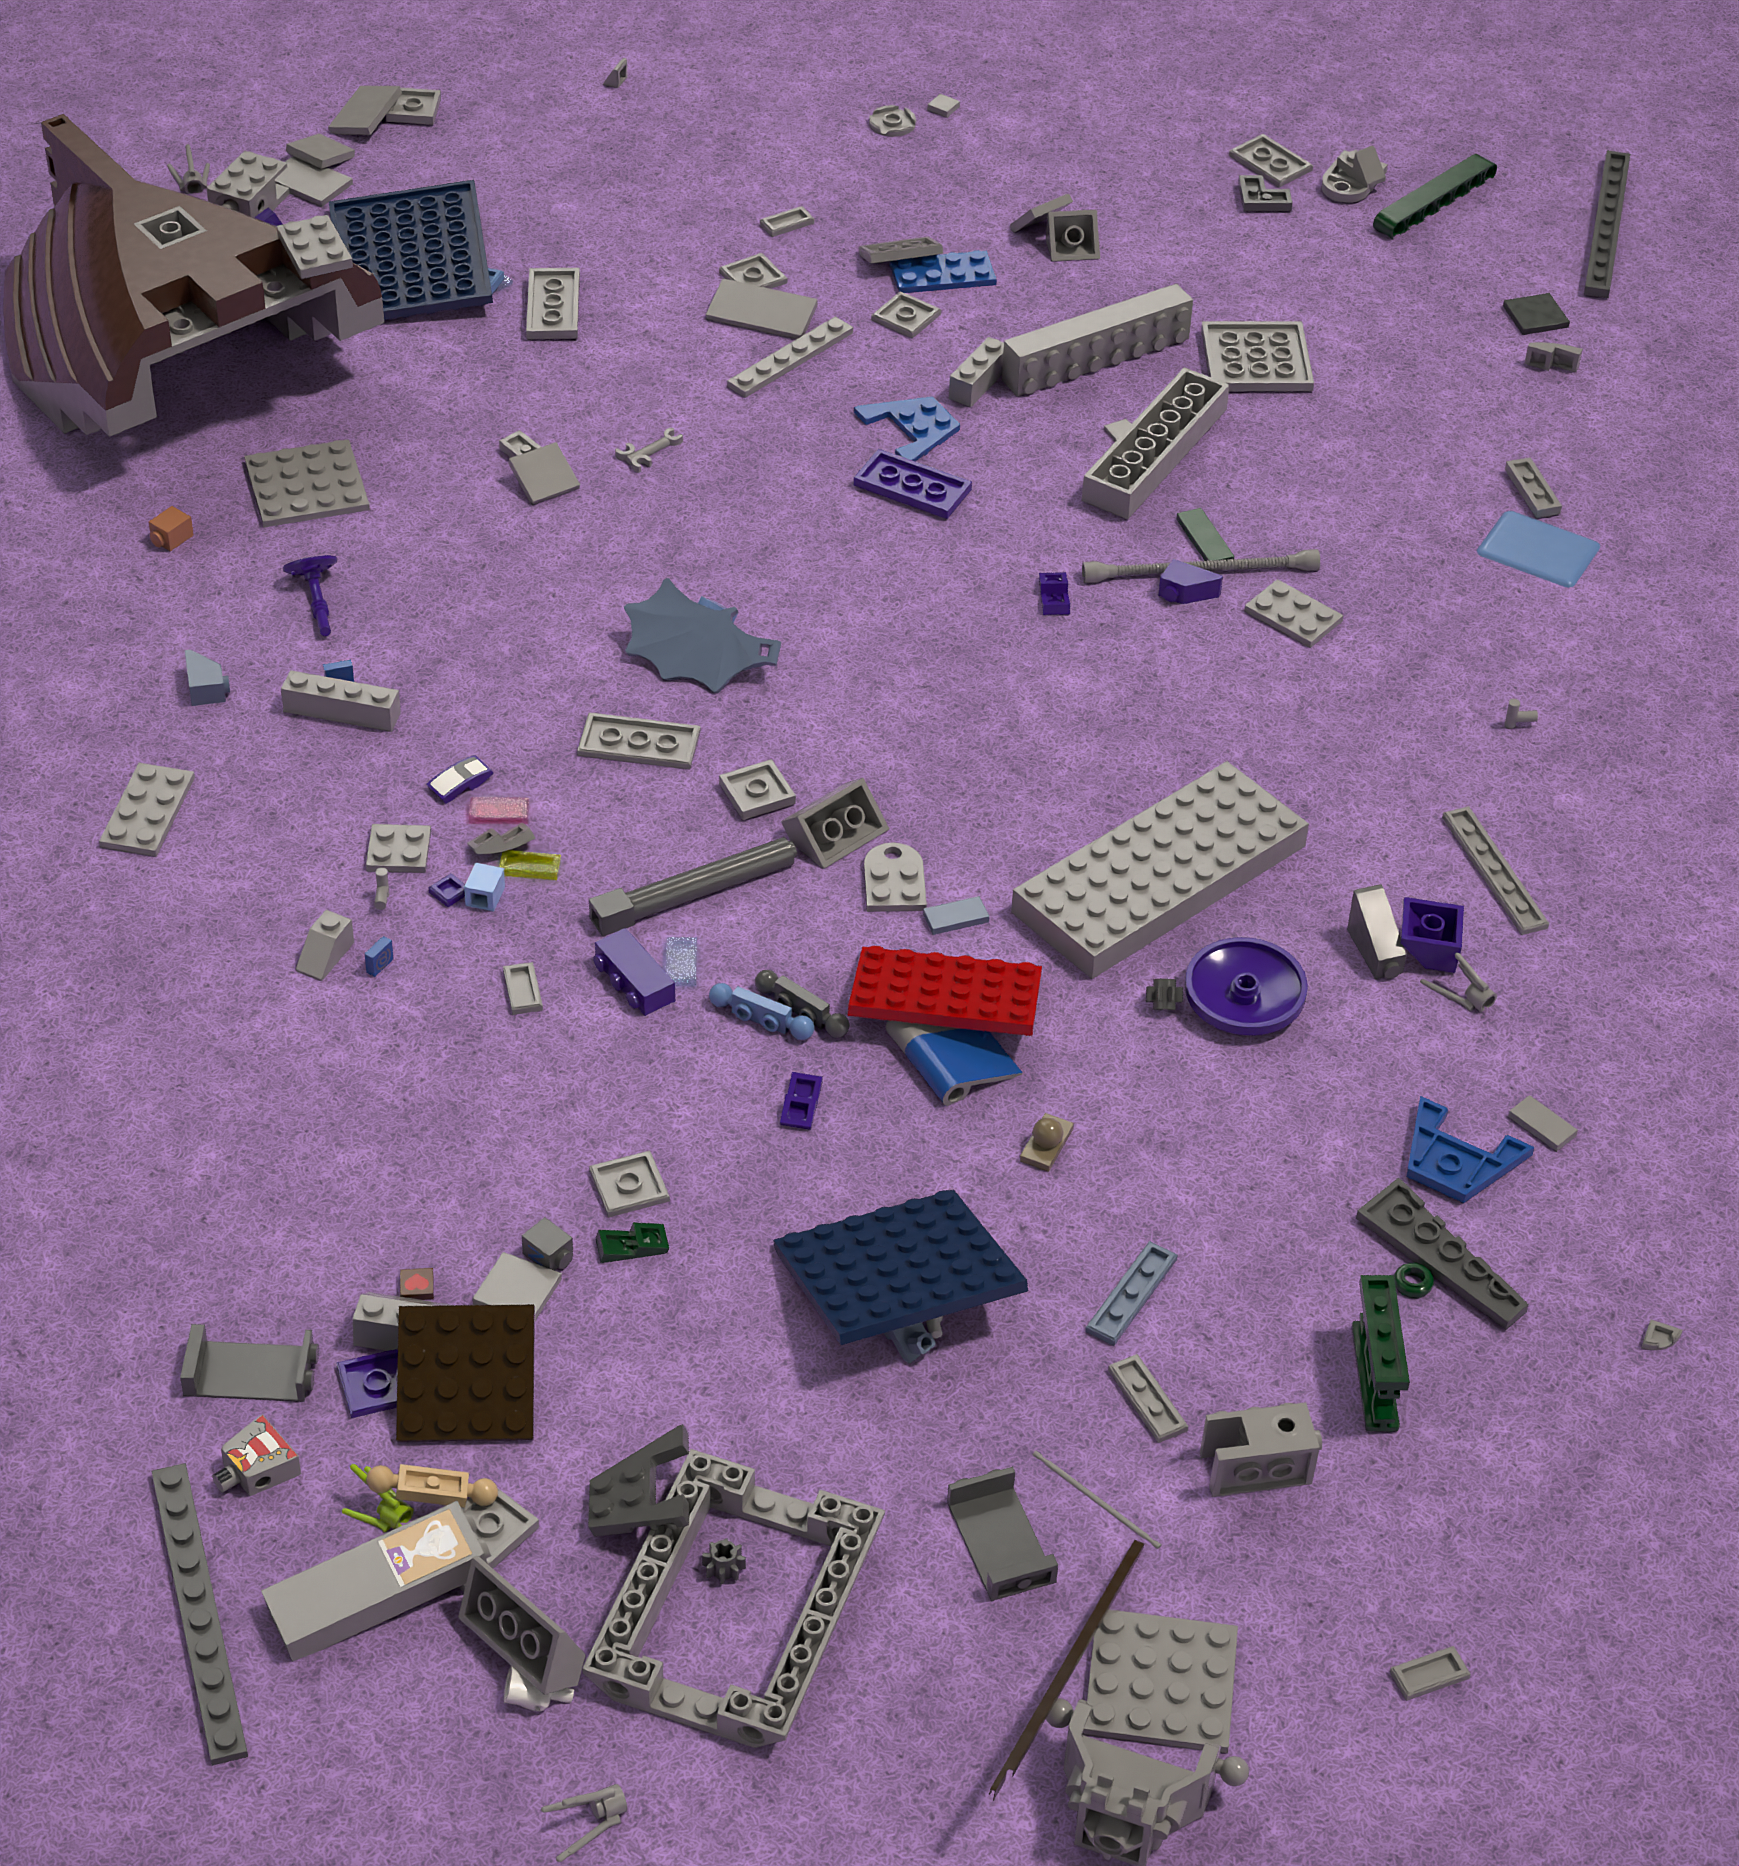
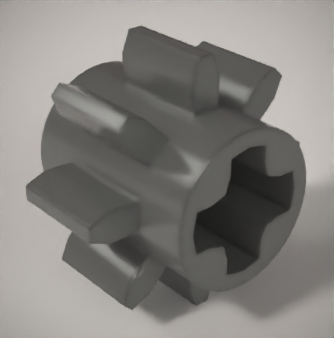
[1146,978,1183,1010]
[702,1538,746,1584]

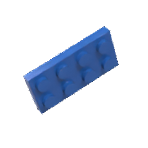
[890,250,997,293]

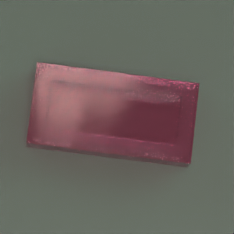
[469,797,529,824]

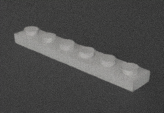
[727,316,853,398]

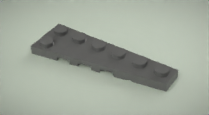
[1356,1178,1529,1330]

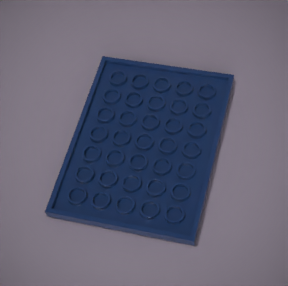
[329,180,493,320]

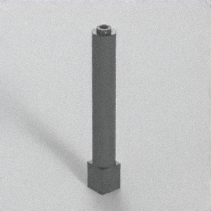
[589,837,797,937]

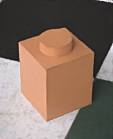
[149,506,194,552]

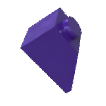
[1158,559,1223,604]

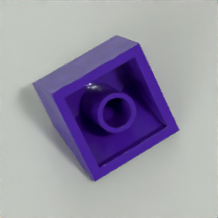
[1400,897,1464,973]

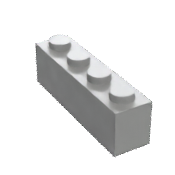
[281,670,401,732]

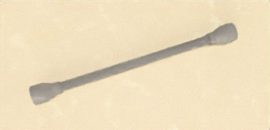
[1082,549,1320,583]

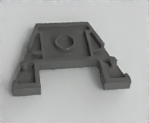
[588,1424,689,1537]

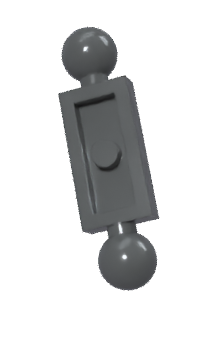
[755,970,850,1038]

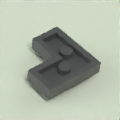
[1238,175,1293,211]

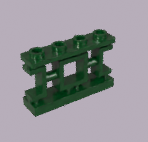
[1351,1275,1410,1432]

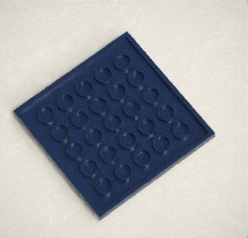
[773,1189,1028,1345]

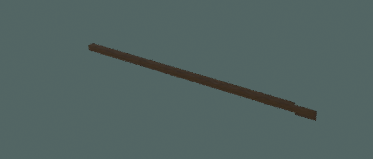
[989,1540,1145,1801]

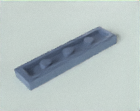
[1085,1241,1178,1346]

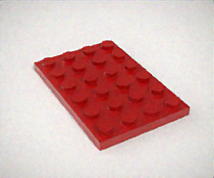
[848,946,1042,1036]

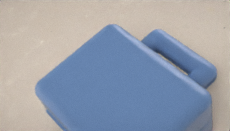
[1477,511,1601,588]

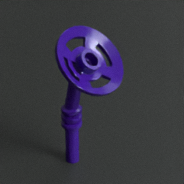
[283,555,337,636]

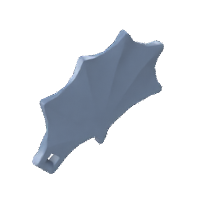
[624,578,781,693]

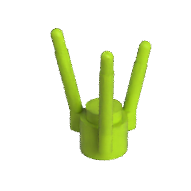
[342,1464,414,1533]

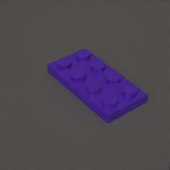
[853,448,972,519]

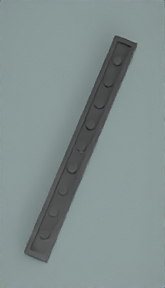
[1584,150,1631,298]
[151,1463,248,1766]

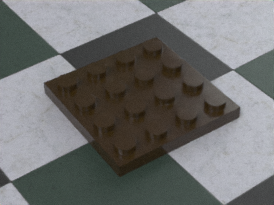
[396,1304,535,1442]

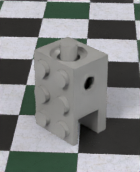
[206,151,290,217]
[1200,1402,1322,1497]

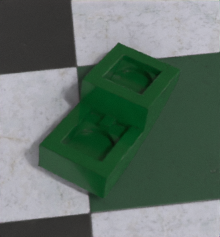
[595,1222,669,1263]

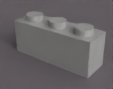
[949,337,1004,407]

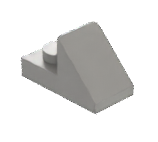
[1336,146,1386,188]

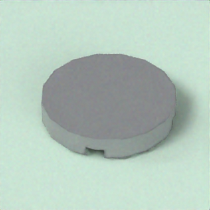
[869,105,916,137]

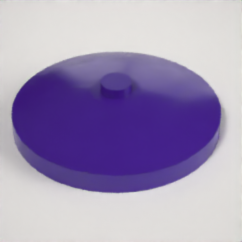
[1185,937,1308,1036]

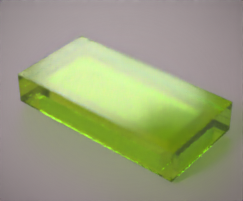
[499,850,562,880]

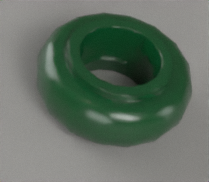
[1394,1263,1434,1298]

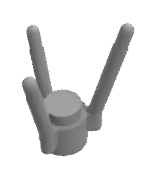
[167,144,210,194]
[1420,953,1497,1012]
[541,1784,627,1862]

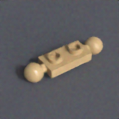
[366,1464,498,1508]

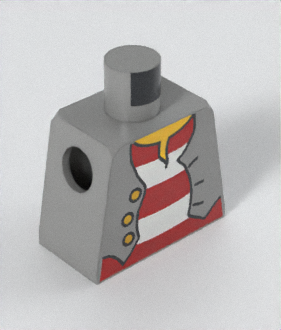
[212,1414,301,1496]

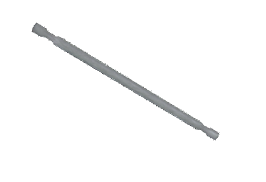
[1032,1451,1162,1549]

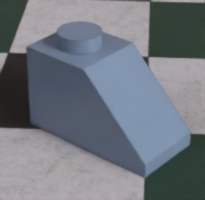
[185,649,230,706]

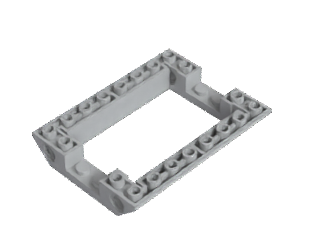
[582,1449,885,1748]

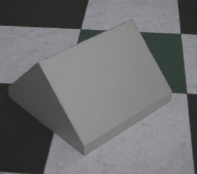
[1046,209,1100,261]

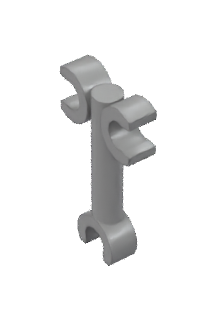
[615,428,683,473]

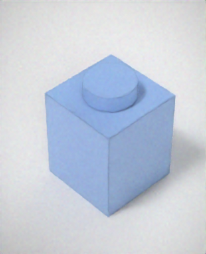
[464,863,505,912]

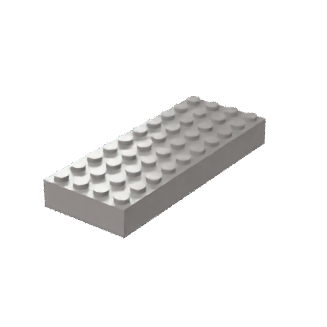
[1011,761,1309,979]

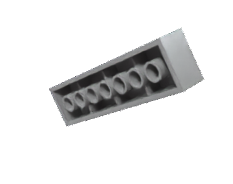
[1001,284,1193,397]
[1082,367,1230,519]

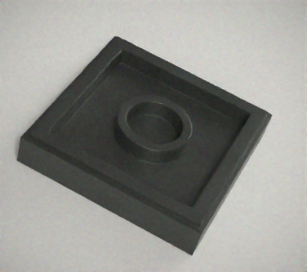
[1503,293,1570,335]

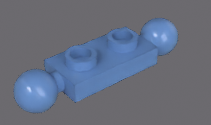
[709,983,814,1040]

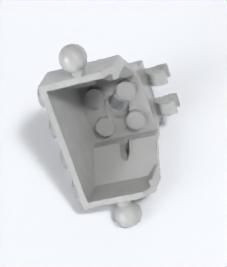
[1046,1698,1249,1866]

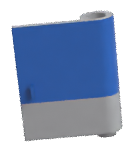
[886,1020,1023,1106]

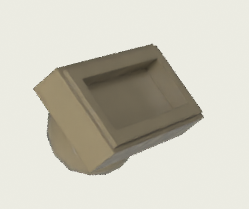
[1020,1113,1074,1172]

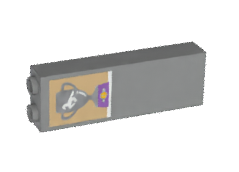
[261,1501,491,1662]

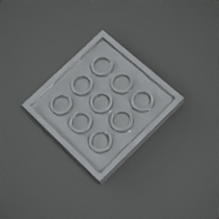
[1201,321,1314,391]
[244,439,370,527]
[1083,1609,1238,1753]

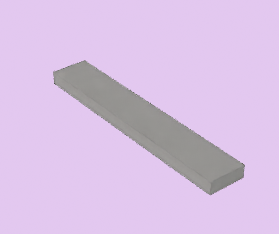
[1442,806,1549,935]

